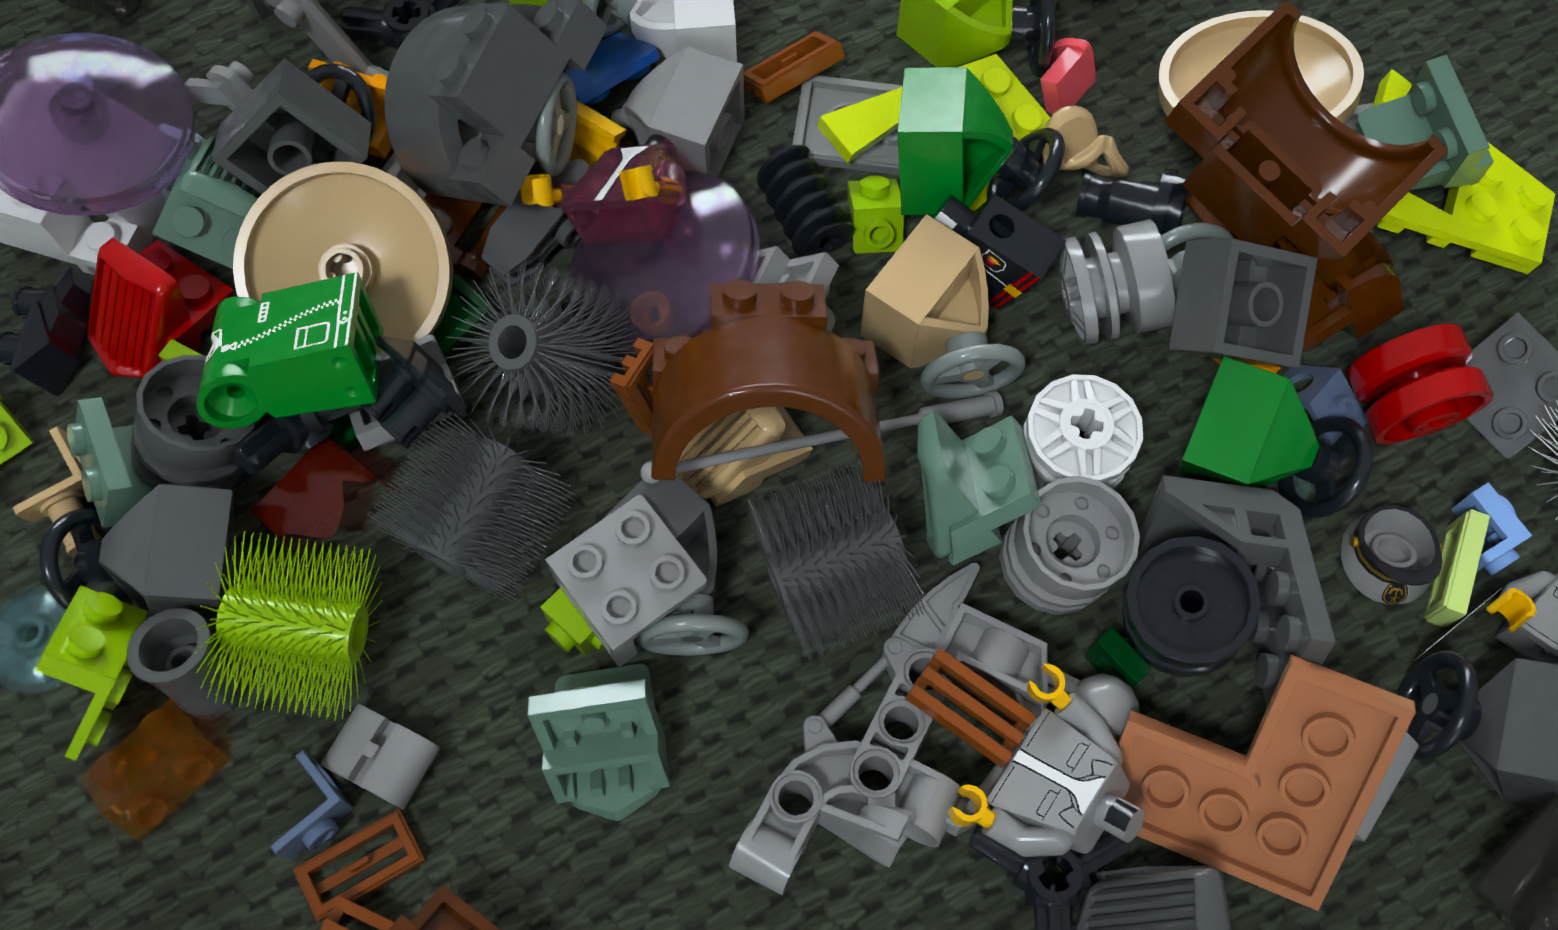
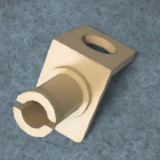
[13,426,102,556]

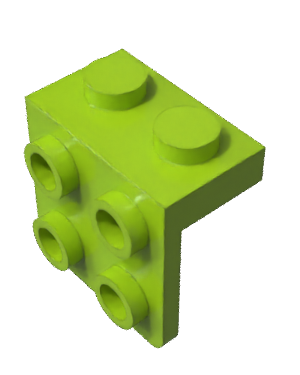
[34,585,148,761]

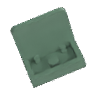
[67,397,153,528]

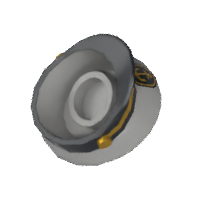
[1340,505,1443,605]

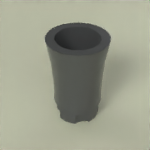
[127,608,241,721]

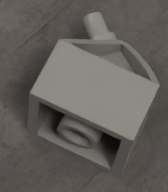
[611,46,745,197]

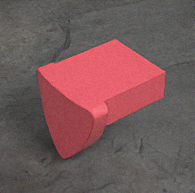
[1040,38,1096,115]

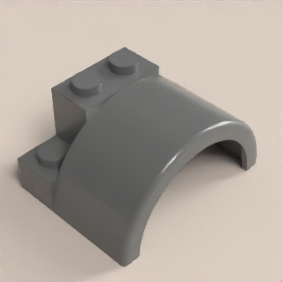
[384,0,608,207]

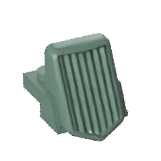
[1355,54,1494,190]
[152,136,262,269]
[917,410,1042,566]
[528,664,670,821]

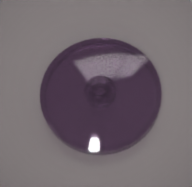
[0,33,196,216]
[567,170,760,358]

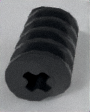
[756,145,855,257]

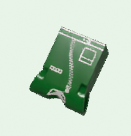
[196,272,384,429]

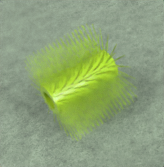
[195,531,383,721]

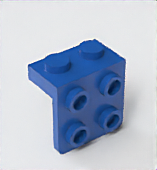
[563,33,660,105]

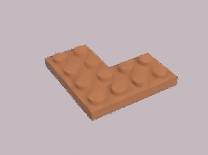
[1118,655,1416,911]

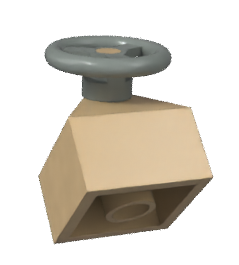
[860,214,1025,399]

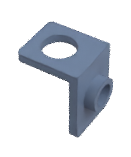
[1284,365,1366,446]
[271,750,354,860]

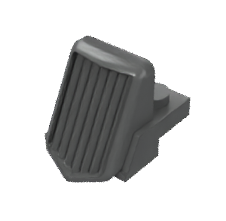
[1074,866,1232,930]

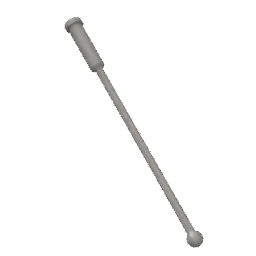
[640,391,1004,484]

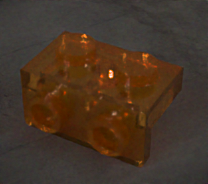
[81,698,229,841]

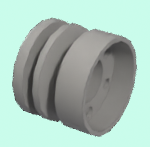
[1059,219,1176,346]
[999,476,1140,615]

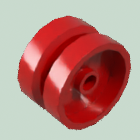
[1346,324,1494,445]

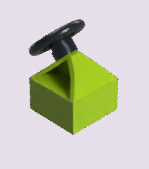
[896,0,1056,76]

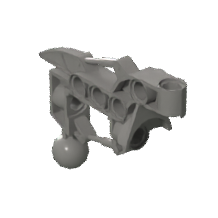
[729,563,1139,895]

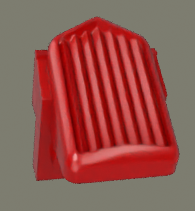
[88,238,236,379]

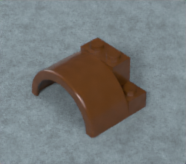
[1164,1,1448,273]
[651,280,886,482]

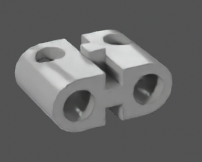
[320,704,440,810]

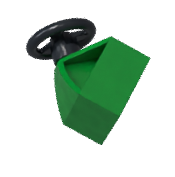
[897,67,1065,215]
[1180,356,1373,518]

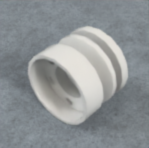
[1022,374,1143,491]

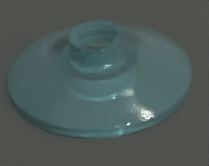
[0,586,66,693]

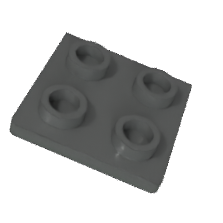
[1465,312,1558,459]

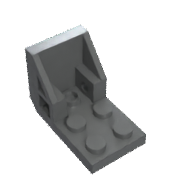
[1132,475,1336,708]

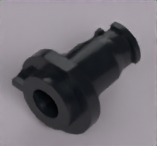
[1076,168,1188,235]

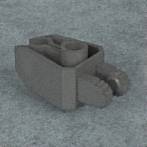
[482,158,600,287]

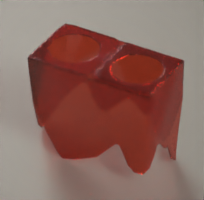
[251,437,395,575]

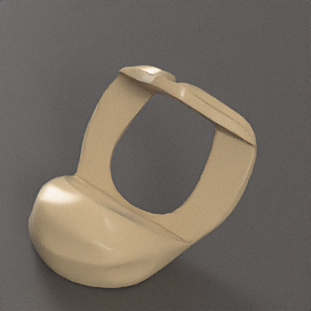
[1042,106,1129,178]

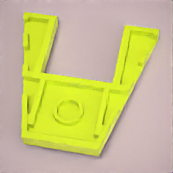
[817,54,1050,211]
[1373,69,1555,274]

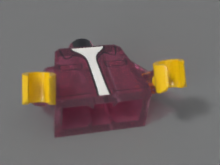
[520,134,688,243]

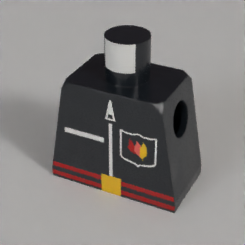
[933,194,1066,310]

